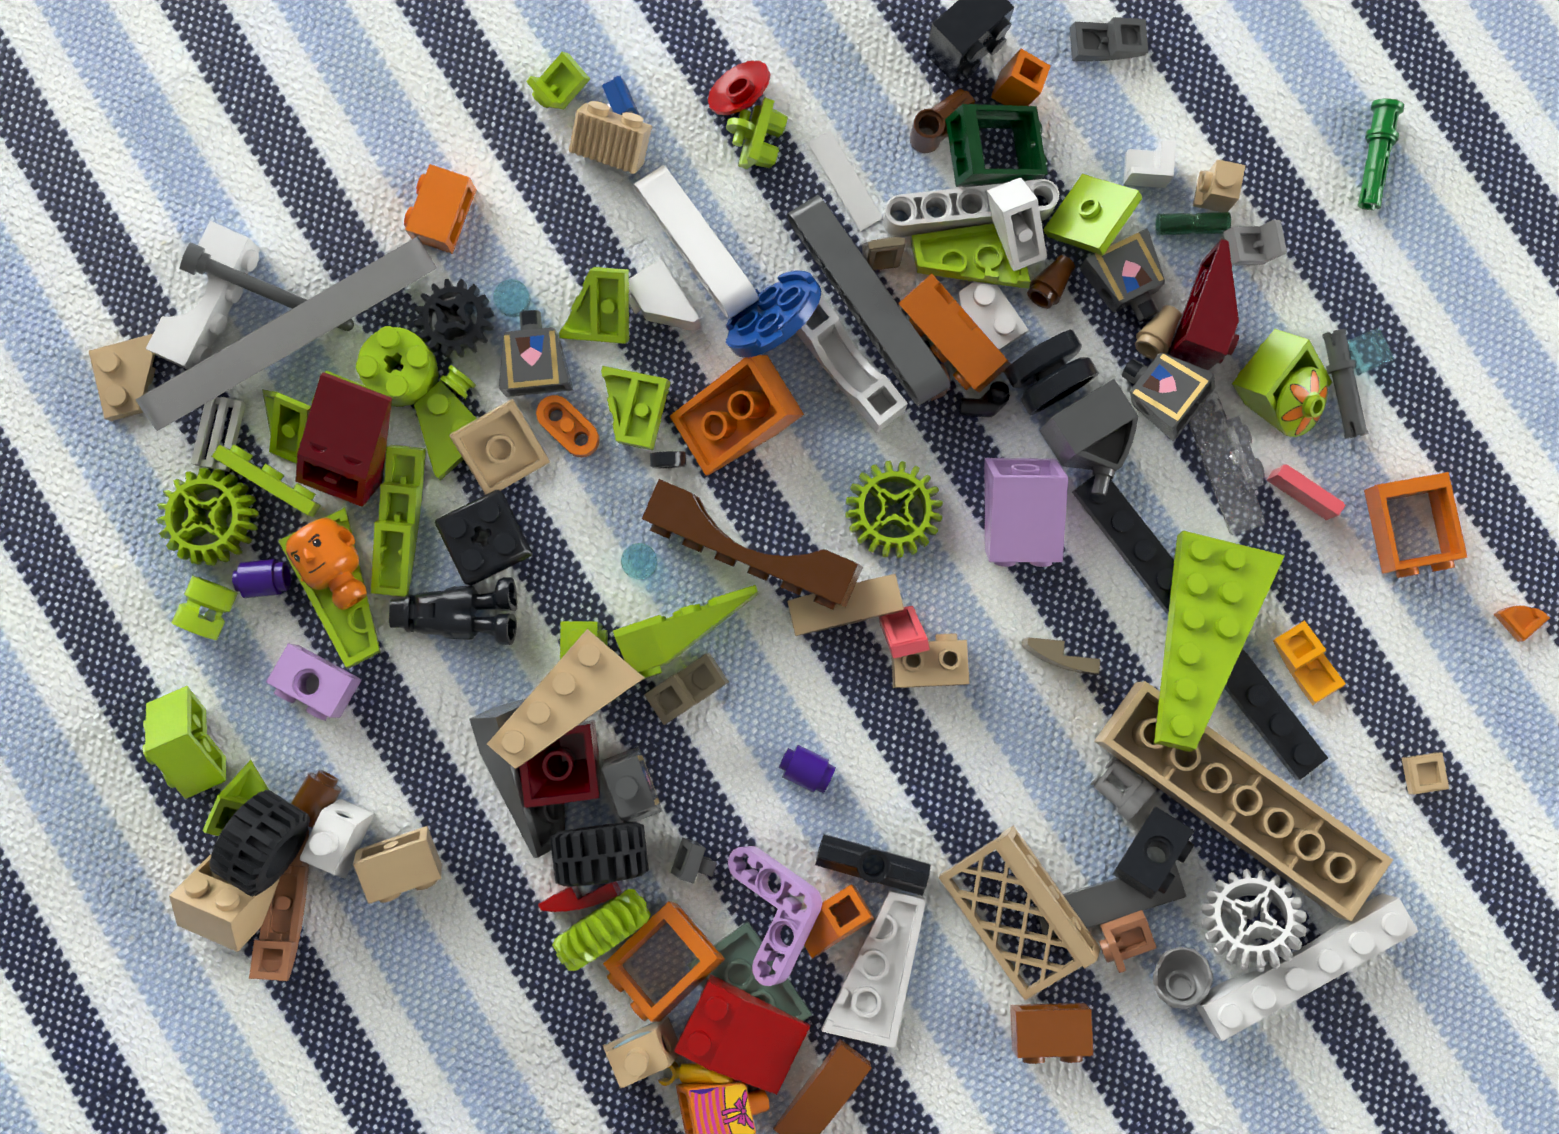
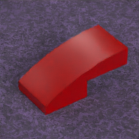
[538,881,622,912]

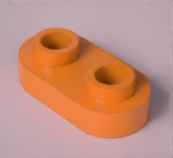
[536,395,600,458]

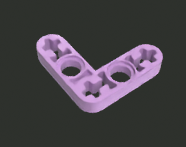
[728,846,822,986]

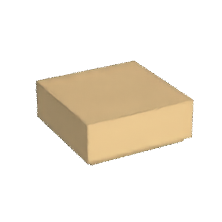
[1402,752,1449,795]

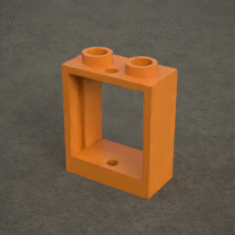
[1364,472,1468,578]
[603,901,725,1022]

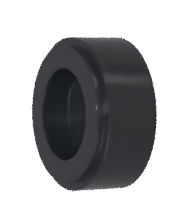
[650,451,686,469]

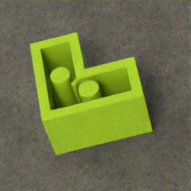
[142,686,226,799]

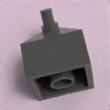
[1039,379,1138,496]

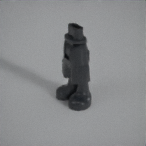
[389,577,518,645]

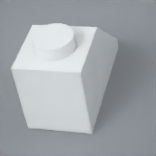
[987,177,1047,271]
[629,259,701,331]

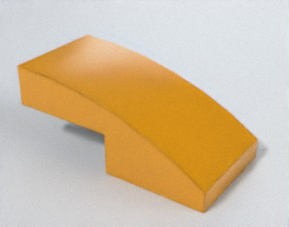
[1273,620,1346,706]

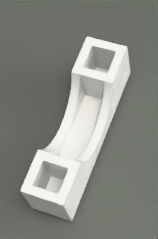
[146,221,260,369]
[796,296,908,434]

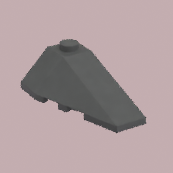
[469,698,565,858]

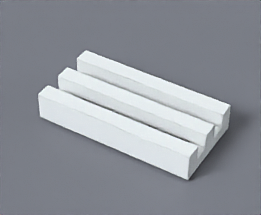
[191,397,246,472]

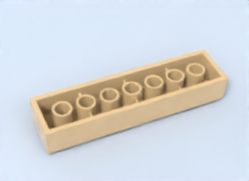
[1094,681,1393,922]

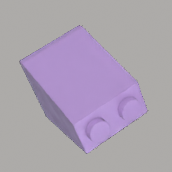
[984,458,1068,567]

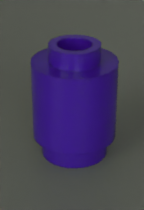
[232,559,291,598]
[778,745,836,793]

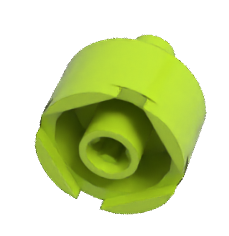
[356,326,439,407]

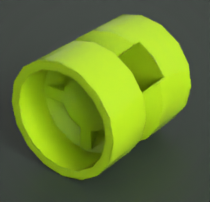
[171,575,238,640]

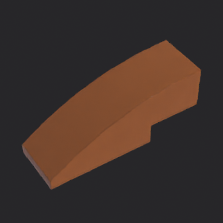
[773,1039,872,1134]

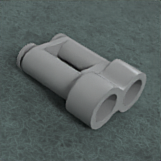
[1091,757,1157,821]

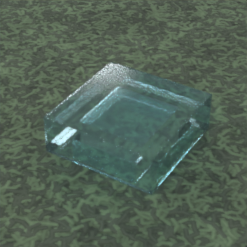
[1347,328,1394,376]

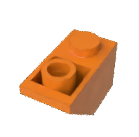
[804,884,875,959]

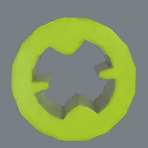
[440,365,476,399]

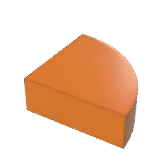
[1494,606,1550,642]

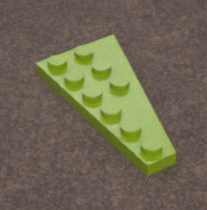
[1154,530,1285,752]

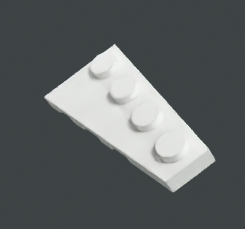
[821,890,926,1048]

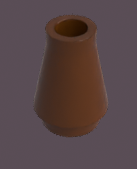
[1027,255,1075,309]

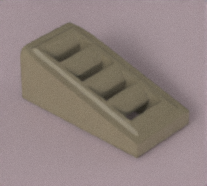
[862,237,906,271]

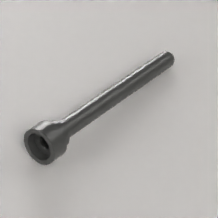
[179,242,354,331]

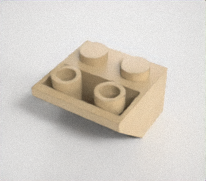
[169,853,280,952]

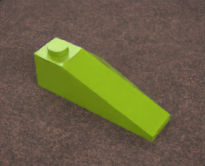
[613,585,758,680]

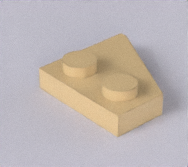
[89,334,155,421]

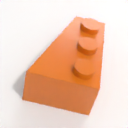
[898,273,1011,393]

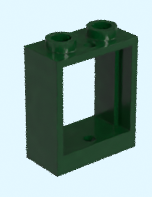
[945,104,1048,187]

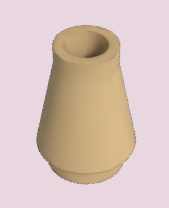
[1135,305,1182,359]

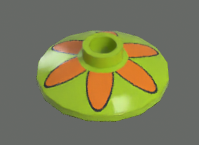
[1275,366,1328,437]

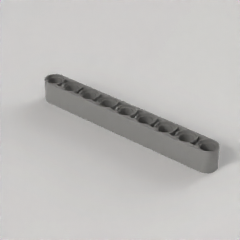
[135,236,437,431]

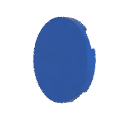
[726,271,821,357]

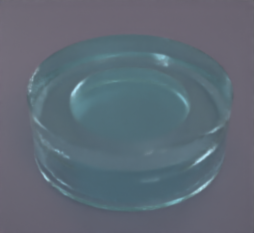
[493,279,531,317]
[621,543,658,580]

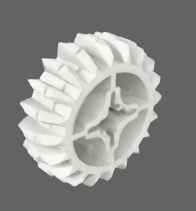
[1201,868,1307,973]

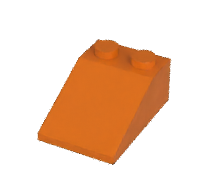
[670,355,804,476]

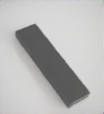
[1033,863,1187,938]

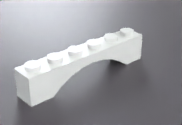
[1196,893,1419,1041]

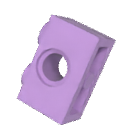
[266,643,362,721]

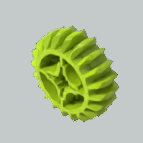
[845,461,943,558]
[155,468,259,566]
[552,889,651,971]

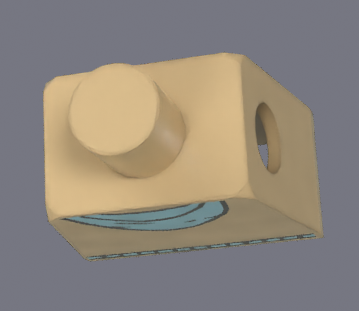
[603,1016,679,1088]

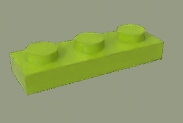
[211,444,321,517]

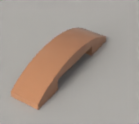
[249,829,309,981]

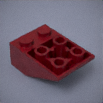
[295,372,392,507]

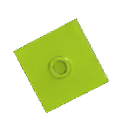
[1043,174,1142,255]

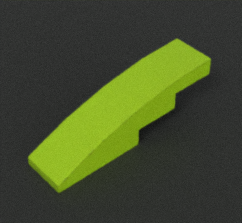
[371,445,426,597]

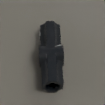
[815,833,931,896]

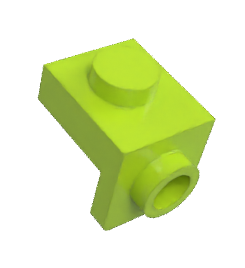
[526,52,590,110]

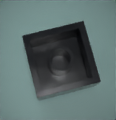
[925,0,1014,83]

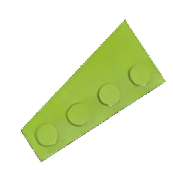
[278,508,381,669]

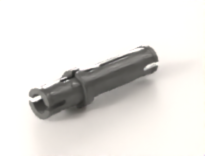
[1322,329,1369,439]

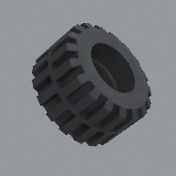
[209,790,310,897]
[550,822,649,887]

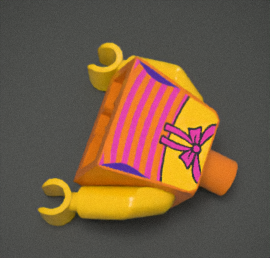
[658,1061,770,1134]

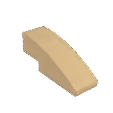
[787,573,904,636]

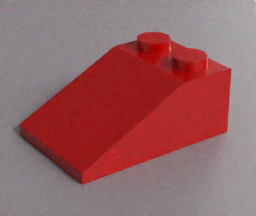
[674,974,810,1095]

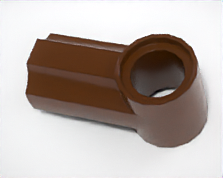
[909,88,975,153]

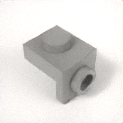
[1223,220,1287,266]

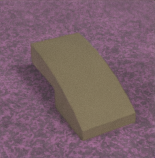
[1022,637,1100,675]
[644,652,729,725]

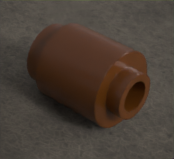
[291,770,342,828]

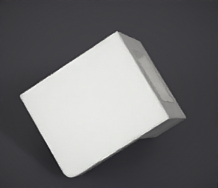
[1123,140,1176,188]

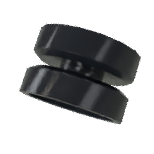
[1004,329,1099,415]

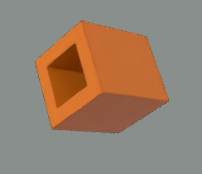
[991,48,1051,106]

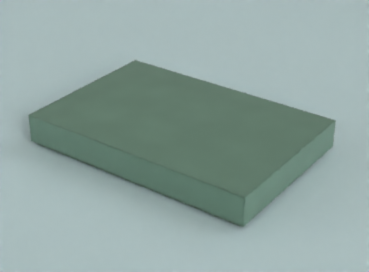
[687,921,812,1021]

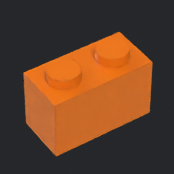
[404,164,477,254]

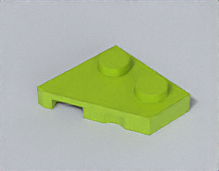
[559,267,629,344]

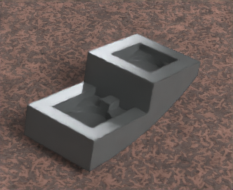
[1070,17,1148,61]

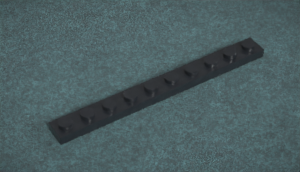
[1072,475,1328,780]

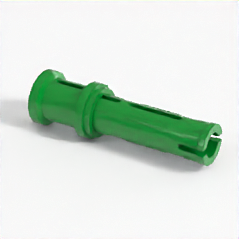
[1357,98,1404,210]

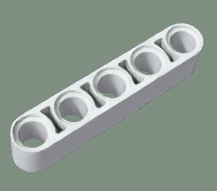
[633,165,759,319]
[883,179,1059,237]

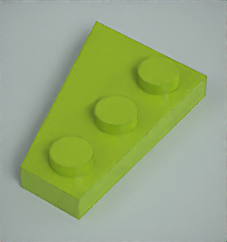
[911,223,1031,289]

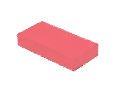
[1267,464,1346,520]
[879,606,930,659]

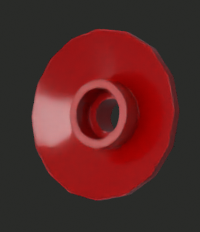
[707,60,771,115]

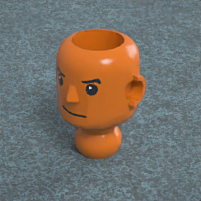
[286,518,367,610]

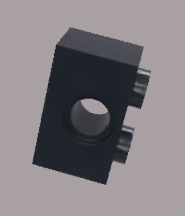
[1112,806,1195,899]

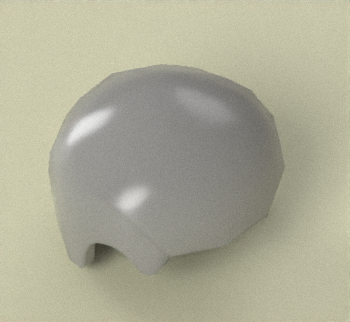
[1153,947,1213,1010]

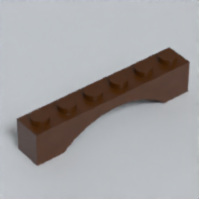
[642,479,863,610]

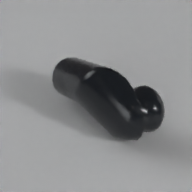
[959,381,1010,418]

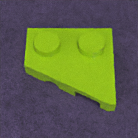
[601,366,671,451]
[414,380,477,480]

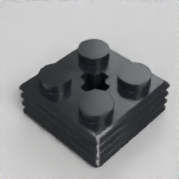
[435,490,533,586]

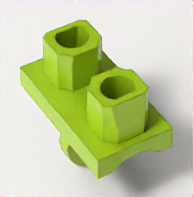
[726,97,788,169]

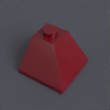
[520,720,600,808]

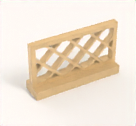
[938,825,1101,1000]

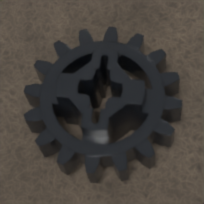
[414,279,494,358]

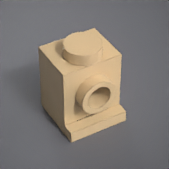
[1193,159,1246,213]

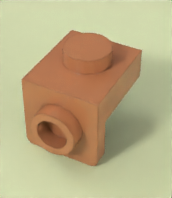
[1099,910,1157,973]

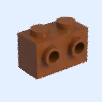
[1010,1003,1094,1064]

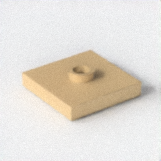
[450,399,550,495]

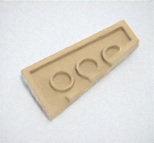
[487,629,644,769]

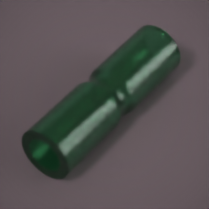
[1155,212,1231,235]

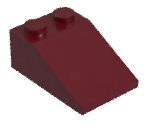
[1168,239,1239,370]

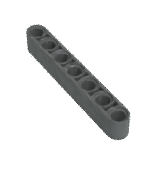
[787,195,951,406]

